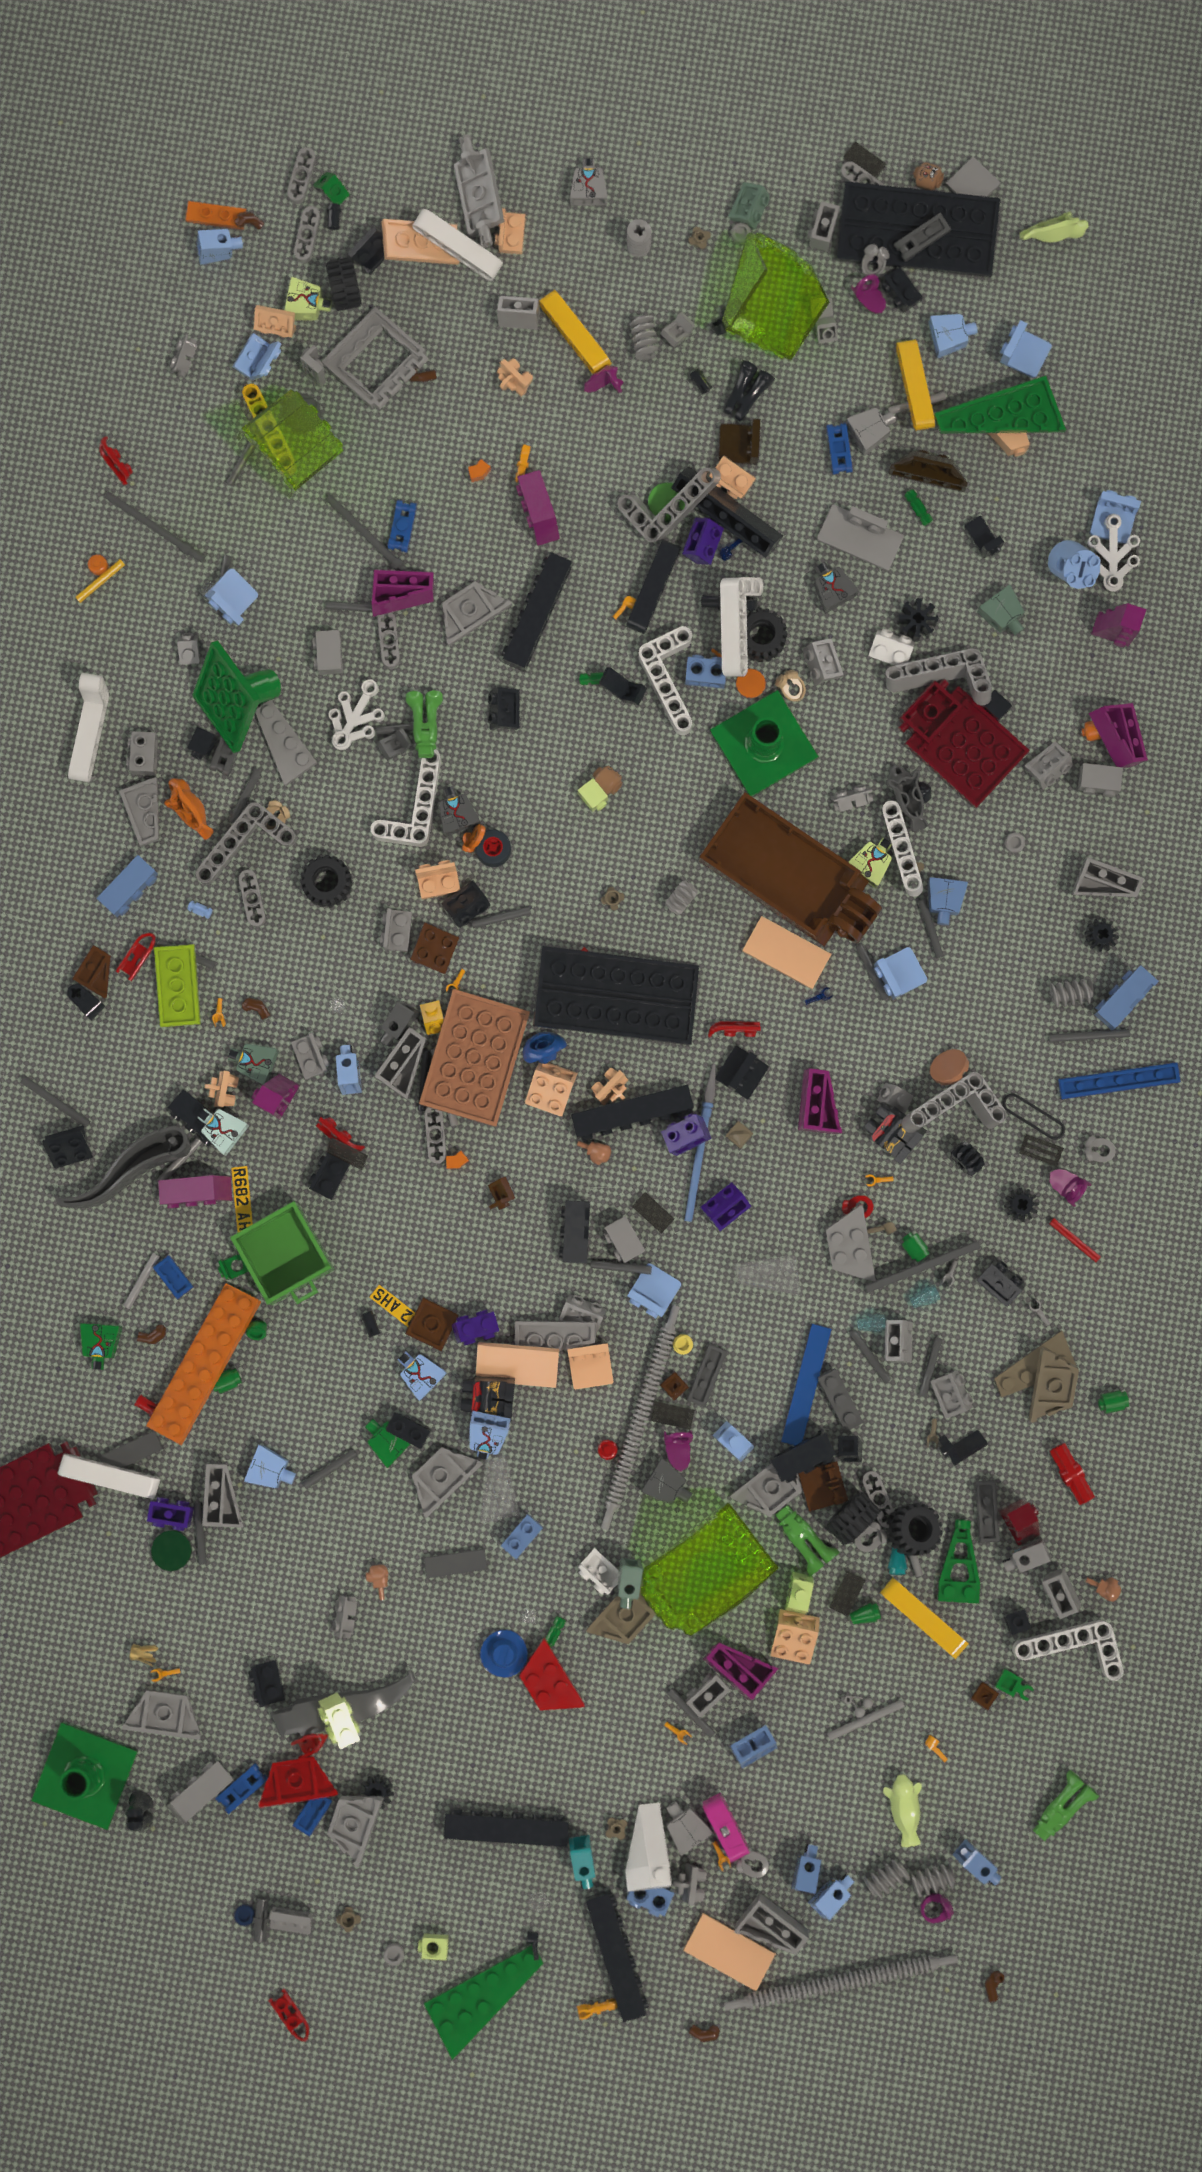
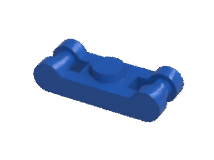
[826,423,852,475]
[388,500,417,553]
[215,1763,268,1814]

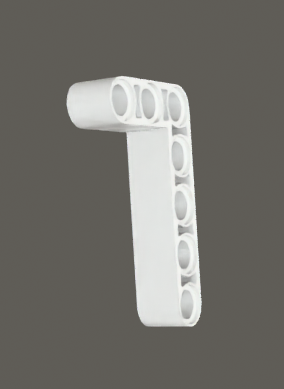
[720,577,763,677]
[638,626,692,735]
[68,673,109,782]
[371,750,441,847]
[1012,1620,1123,1681]

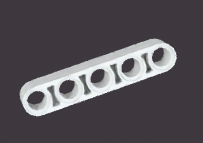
[412,209,503,281]
[882,801,923,897]
[58,1454,161,1499]

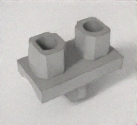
[672,1863,707,1905]

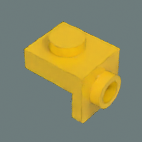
[420,1000,444,1035]

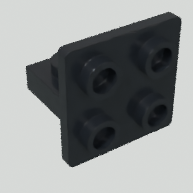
[715,1046,769,1100]
[42,1125,93,1169]

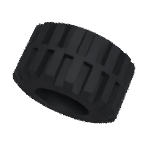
[326,257,362,312]
[747,608,787,663]
[301,855,353,908]
[826,1492,880,1545]
[886,1503,943,1556]

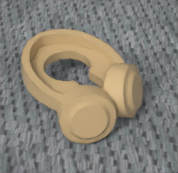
[775,670,806,702]
[266,800,290,830]

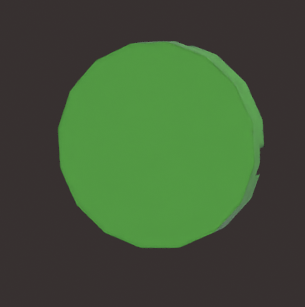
[648,483,685,523]

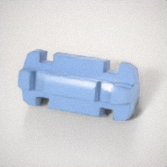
[187,900,212,919]

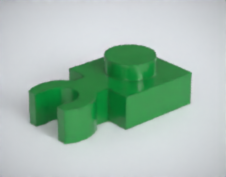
[994,1669,1034,1701]

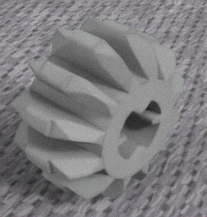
[665,880,698,915]

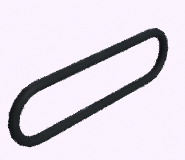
[1003,1093,1065,1140]

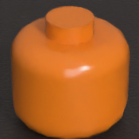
[88,554,109,576]
[1082,721,1102,741]

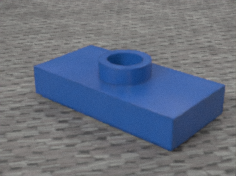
[153,1255,194,1299]
[292,1798,333,1837]

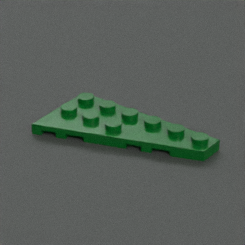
[934,376,1066,434]
[424,1944,544,2060]

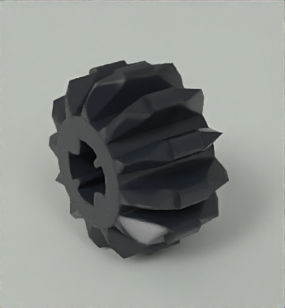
[1084,918,1119,952]
[951,1141,985,1176]
[1004,1188,1039,1222]
[359,1774,394,1809]

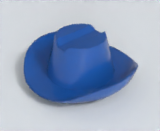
[522,1032,567,1064]
[480,1630,527,1677]

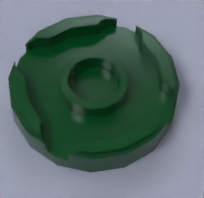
[151,1530,193,1572]

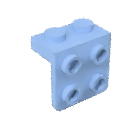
[1000,320,1052,378]
[232,333,281,380]
[1090,490,1141,544]
[204,568,258,625]
[874,947,927,999]
[627,1263,681,1318]

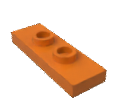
[186,201,247,230]

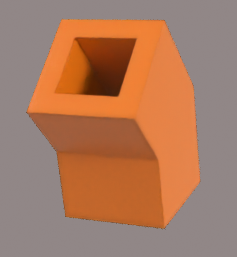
[468,459,491,482]
[446,1151,469,1169]

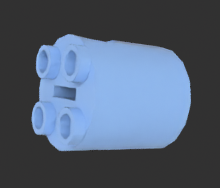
[1048,540,1100,589]

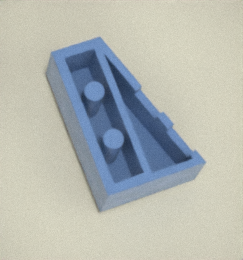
[1094,965,1159,1030]

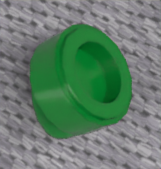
[246,1320,267,1341]

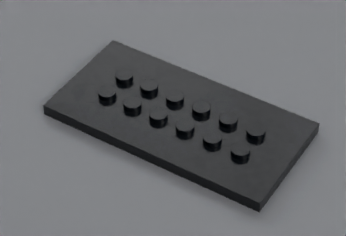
[836,181,1001,278]
[533,946,699,1045]

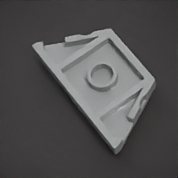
[442,581,512,646]
[826,1204,876,1281]
[412,1447,483,1518]
[730,1463,802,1517]
[122,1690,201,1740]
[327,1796,384,1867]

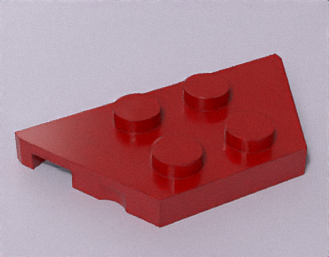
[519,1638,585,1711]
[258,1756,338,1808]

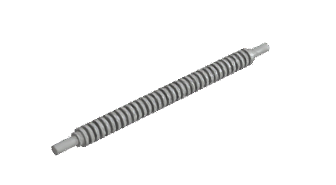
[601,1305,680,1530]
[724,1954,958,2011]

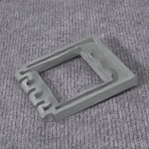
[321,307,429,410]

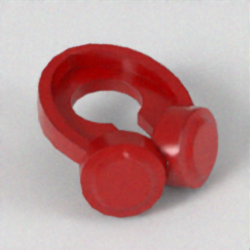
[842,1195,874,1218]

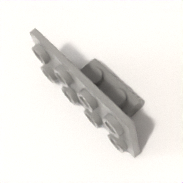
[817,504,904,571]

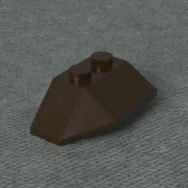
[888,450,968,492]

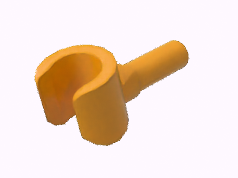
[612,596,636,619]
[446,969,466,992]
[212,998,226,1027]
[865,1174,893,1187]
[150,1668,181,1682]
[664,1722,692,1745]
[925,1735,948,1762]
[712,1841,731,1872]

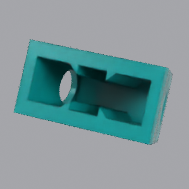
[569,1835,596,1889]

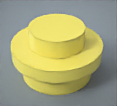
[673,1334,693,1355]

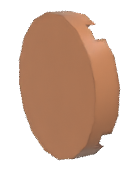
[930,1049,969,1086]

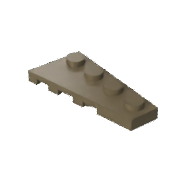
[993,1330,1076,1397]

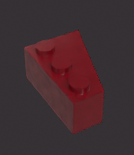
[999,1499,1040,1547]

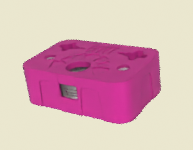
[702,1792,750,1863]

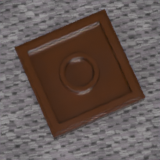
[405,1298,459,1352]

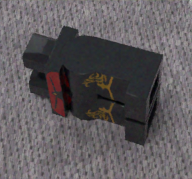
[864,1103,927,1164]
[460,1376,515,1421]

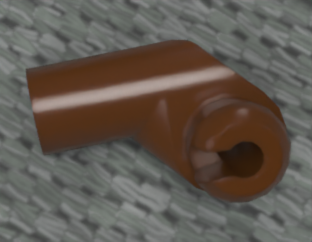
[235,212,265,230]
[409,368,437,382]
[242,998,271,1020]
[137,1324,166,1344]
[985,1971,1005,2002]
[688,2024,720,2043]

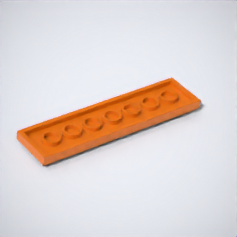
[146,1283,261,1445]

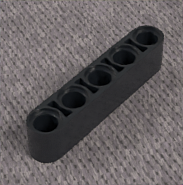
[626,539,681,634]

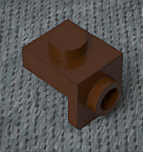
[488,1176,515,1210]

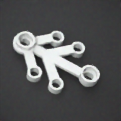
[1087,514,1140,592]
[328,679,385,750]

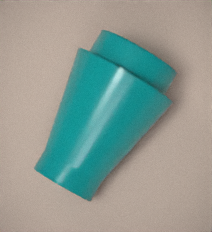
[887,1548,908,1575]

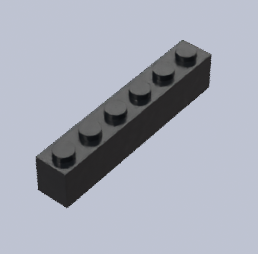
[671,466,783,558]
[501,552,573,672]
[571,1084,694,1141]
[444,1808,569,1847]
[586,1890,649,2023]

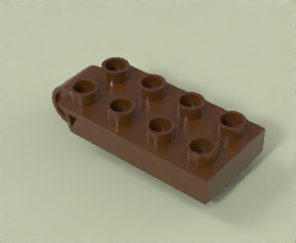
[699,792,882,947]

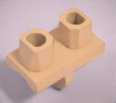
[497,358,533,397]
[591,1068,628,1106]
[204,1071,239,1108]

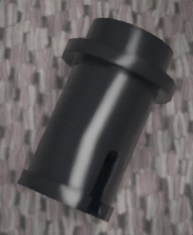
[326,203,342,230]
[689,368,713,395]
[360,1311,381,1338]

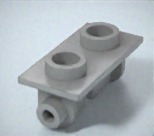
[169,334,198,378]
[830,785,873,812]
[332,1595,357,1638]

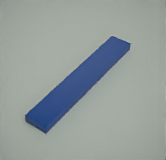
[1058,1062,1181,1100]
[781,1324,832,1445]

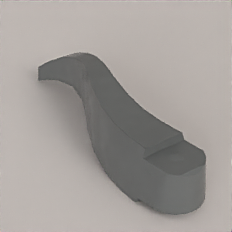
[56,1126,191,1208]
[272,1671,415,1737]

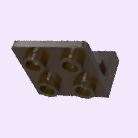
[719,419,761,465]

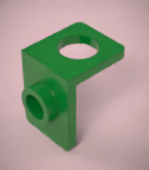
[313,172,350,205]
[218,1254,249,1280]

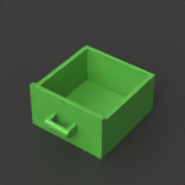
[230,1201,335,1305]

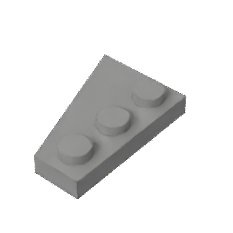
[119,777,160,847]

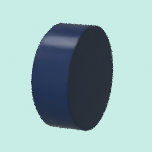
[234,1904,255,1926]

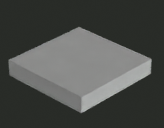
[945,157,1001,197]

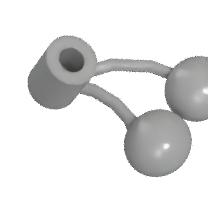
[841,1695,873,1718]

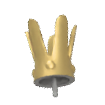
[126,1644,158,1667]

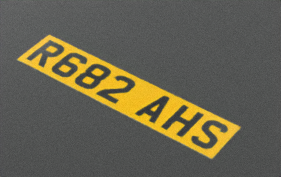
[231,1166,253,1233]
[370,1285,415,1327]

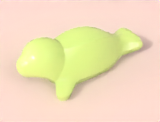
[1019,212,1089,243]
[883,1774,922,1847]

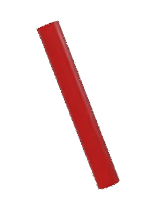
[1049,1218,1101,1263]

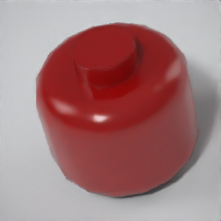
[598,1440,618,1460]

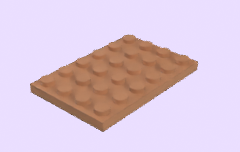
[419,989,530,1127]

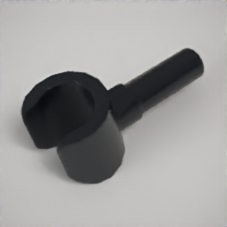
[526,1931,539,1960]

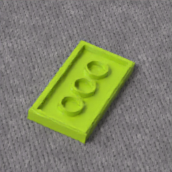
[154,944,201,1027]

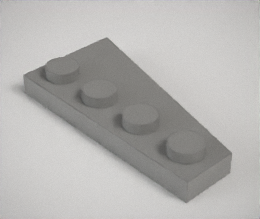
[255,700,317,787]
[515,1321,596,1351]

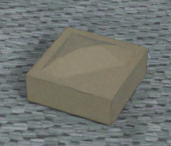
[725,1121,753,1149]

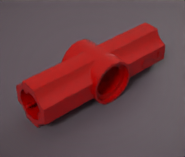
[1049,1443,1095,1505]

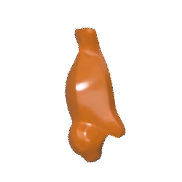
[164,778,214,840]

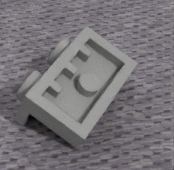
[301,345,326,388]
[803,639,844,686]
[1025,741,1073,790]
[380,908,412,952]
[291,1033,330,1080]
[558,1294,606,1334]
[930,1370,973,1419]
[269,1907,314,1935]

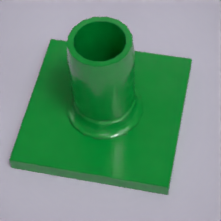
[192,640,281,753]
[710,690,819,797]
[31,1722,138,1830]

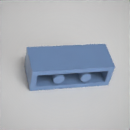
[97,855,158,917]

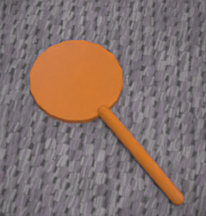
[711,649,766,698]

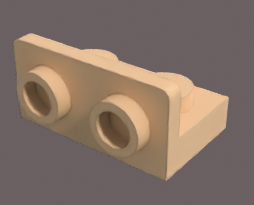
[495,208,526,254]
[254,305,296,338]
[709,456,756,499]

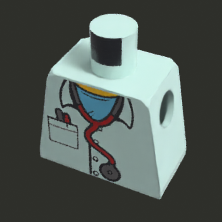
[198,1109,249,1156]

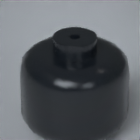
[914,782,932,803]

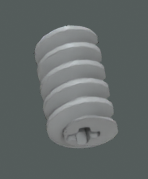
[627,219,652,258]
[630,315,659,360]
[1050,978,1094,1008]
[863,1859,911,1899]
[910,1862,955,1897]

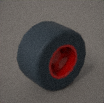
[475,829,511,867]

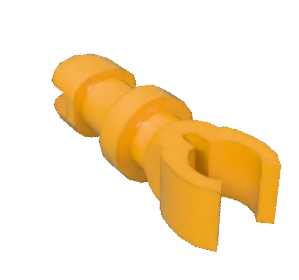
[515,444,531,483]
[577,1998,618,2020]

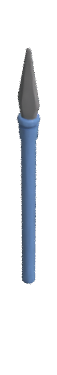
[684,1064,716,1222]

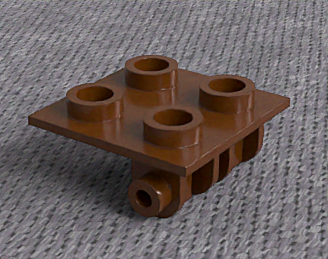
[410,922,459,974]
[799,1461,848,1512]

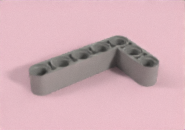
[617,468,721,542]
[886,649,992,705]
[196,802,297,885]
[901,1072,1007,1133]

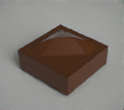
[660,1372,689,1401]
[970,1682,999,1712]

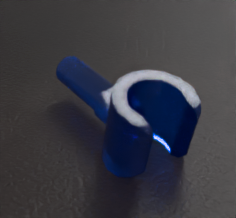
[720,539,743,561]
[805,987,833,1005]

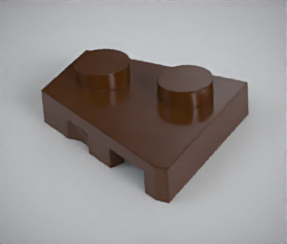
[72,945,111,999]

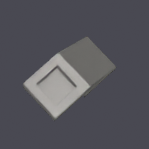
[811,294,838,344]

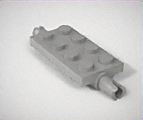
[454,134,505,248]

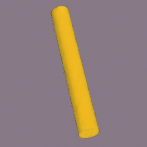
[75,559,125,603]

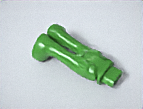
[405,690,443,758]
[775,1505,840,1576]
[1033,1770,1099,1841]

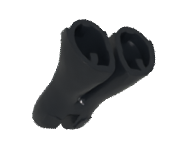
[723,360,775,422]
[125,1791,153,1831]

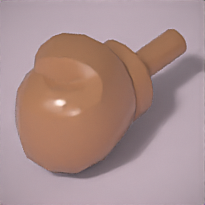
[577,1141,611,1165]
[366,1564,388,1600]
[1086,1577,1121,1602]

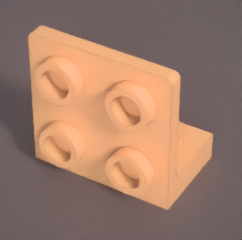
[415,860,460,900]
[525,1063,578,1116]
[567,1343,613,1389]
[770,1609,820,1664]

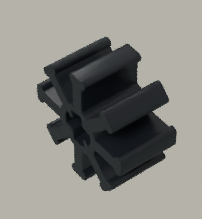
[897,598,938,642]

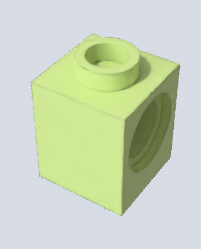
[578,778,608,812]
[418,1934,449,1960]

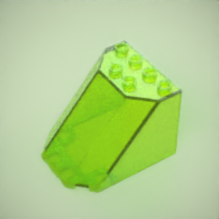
[722,232,830,361]
[237,389,344,499]
[641,1502,778,1636]

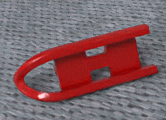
[99,436,133,486]
[116,933,156,982]
[708,1021,761,1038]
[316,1117,365,1154]
[291,1733,328,1759]
[268,1988,309,2042]

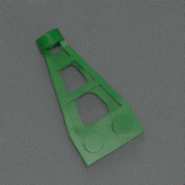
[937,1519,980,1604]

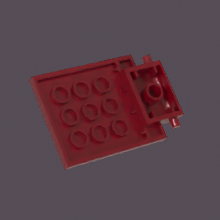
[898,679,1030,809]
[0,1441,99,1558]

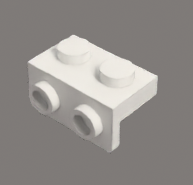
[869,629,915,665]
[578,1548,619,1595]

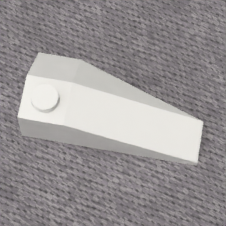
[625,1803,671,1892]

